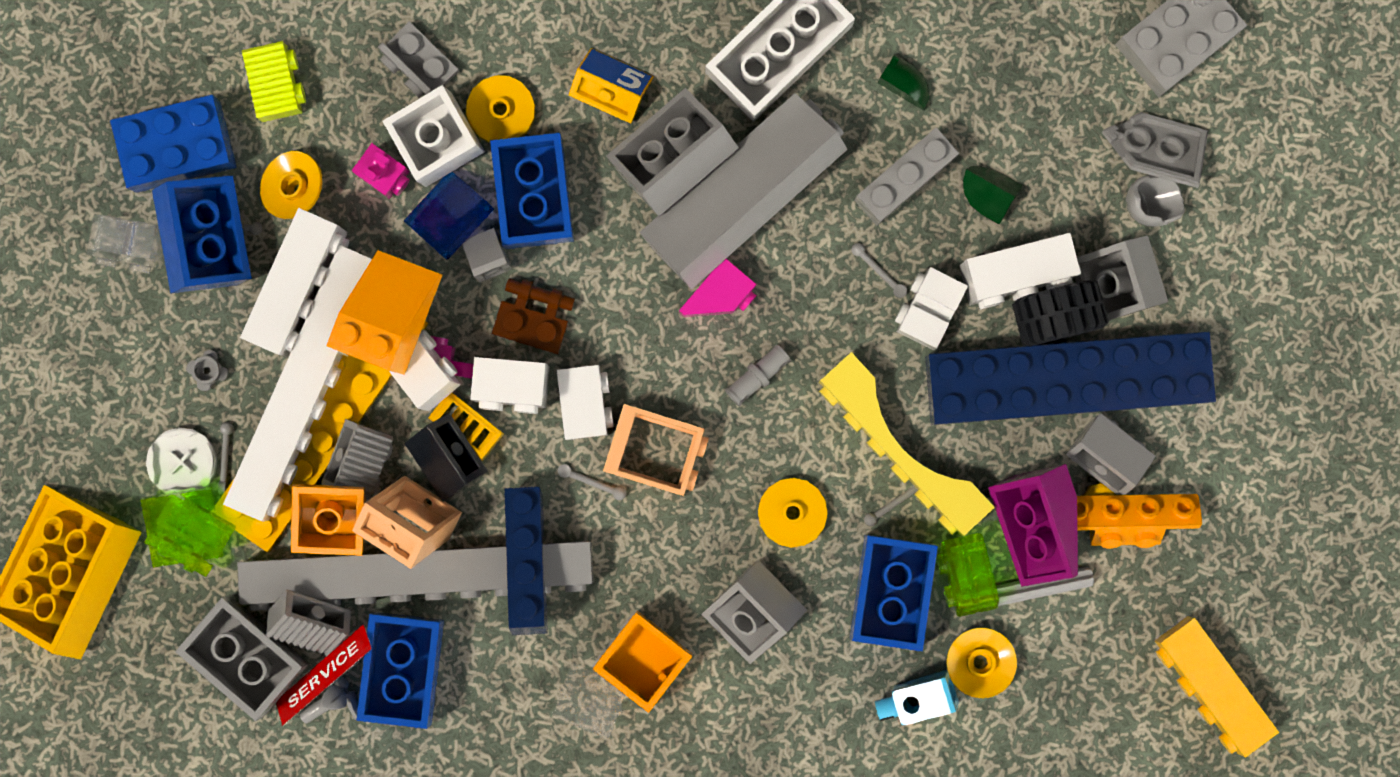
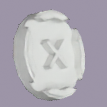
[146,428,218,497]

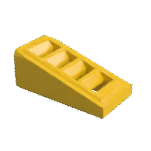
[428,393,504,461]

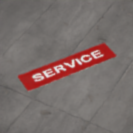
[276,624,372,726]

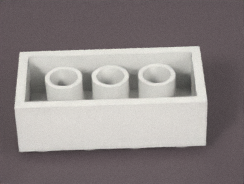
[705,0,855,122]
[240,208,349,358]

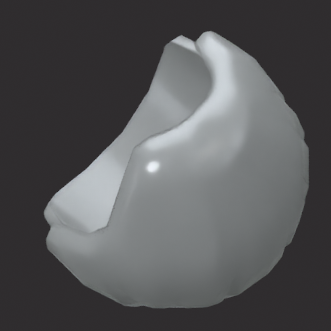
[1126,175,1185,227]

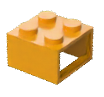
[593,611,692,713]

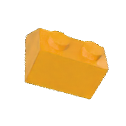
[291,484,366,556]

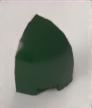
[878,54,929,111]
[963,166,1023,224]

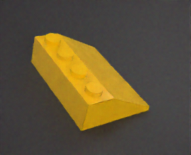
[0,485,142,660]

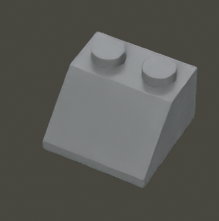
[1075,235,1169,321]
[701,560,807,664]

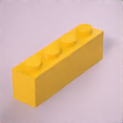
[1155,616,1279,758]

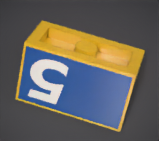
[569,48,654,124]

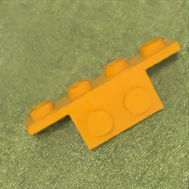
[1077,494,1202,549]

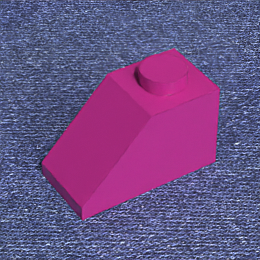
[679,259,757,317]

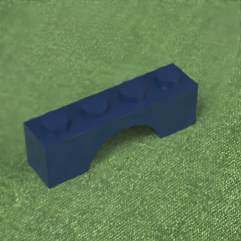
[504,487,548,635]

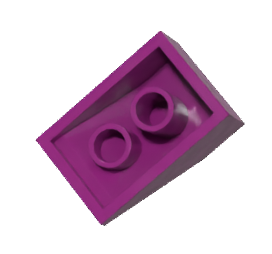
[988,464,1078,587]

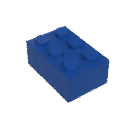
[110,95,237,193]
[490,133,574,250]
[152,175,252,294]
[850,535,938,652]
[356,612,444,729]

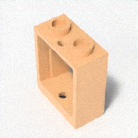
[603,404,709,496]
[352,476,462,569]

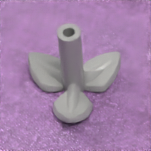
[299,675,358,724]

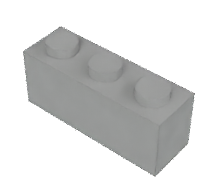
[854,127,959,226]

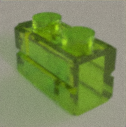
[936,533,999,617]

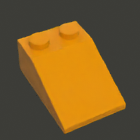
[326,250,442,375]

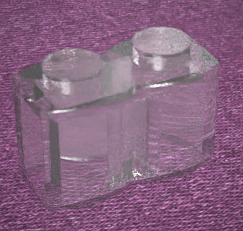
[86,214,164,274]

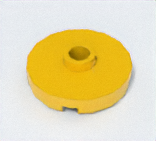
[466,75,535,143]
[758,478,828,548]

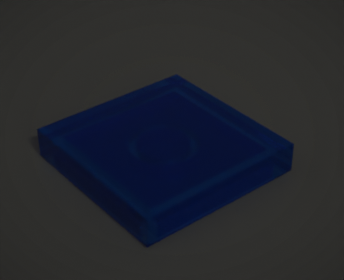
[404,172,494,260]

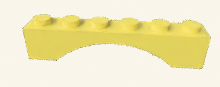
[819,352,995,536]

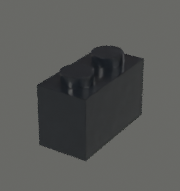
[404,413,488,501]

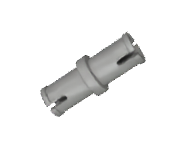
[725,344,791,407]

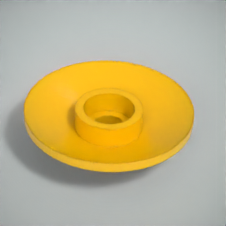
[260,151,322,219]
[946,628,1017,698]

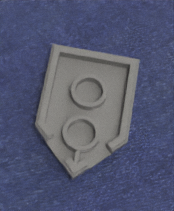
[1102,112,1208,188]

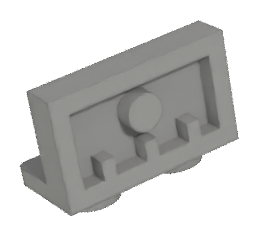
[378,21,459,98]

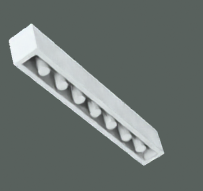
[223,245,372,522]

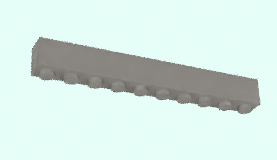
[237,541,594,611]

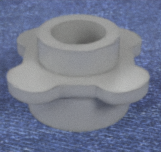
[186,350,228,391]

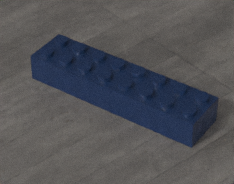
[925,332,1216,426]

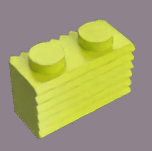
[242,41,306,122]

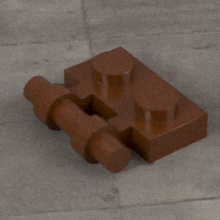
[491,278,576,355]

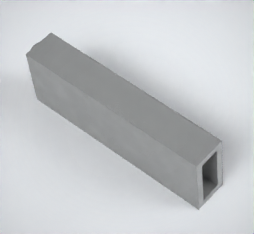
[639,93,847,290]

